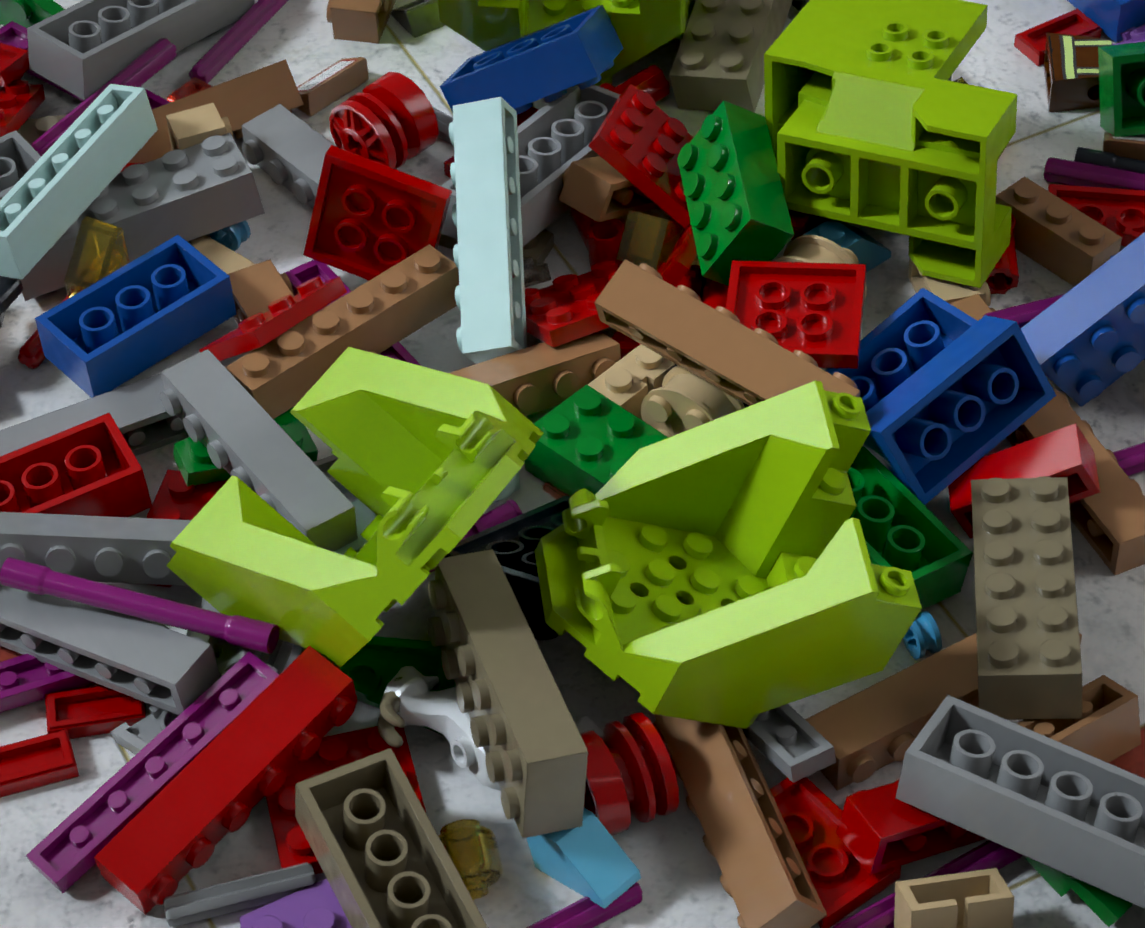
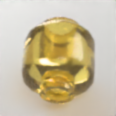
[439,819,503,900]

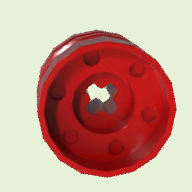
[329,72,439,169]
[580,712,679,836]

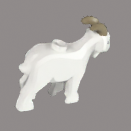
[377,666,604,791]

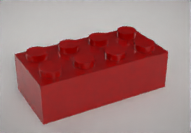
[0,412,153,517]

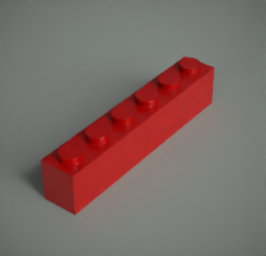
[94,645,358,915]

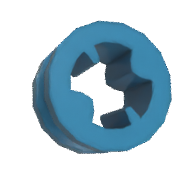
[210,220,251,251]
[903,611,942,659]

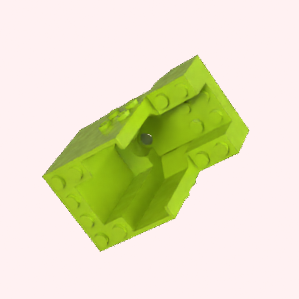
[764,0,1017,288]

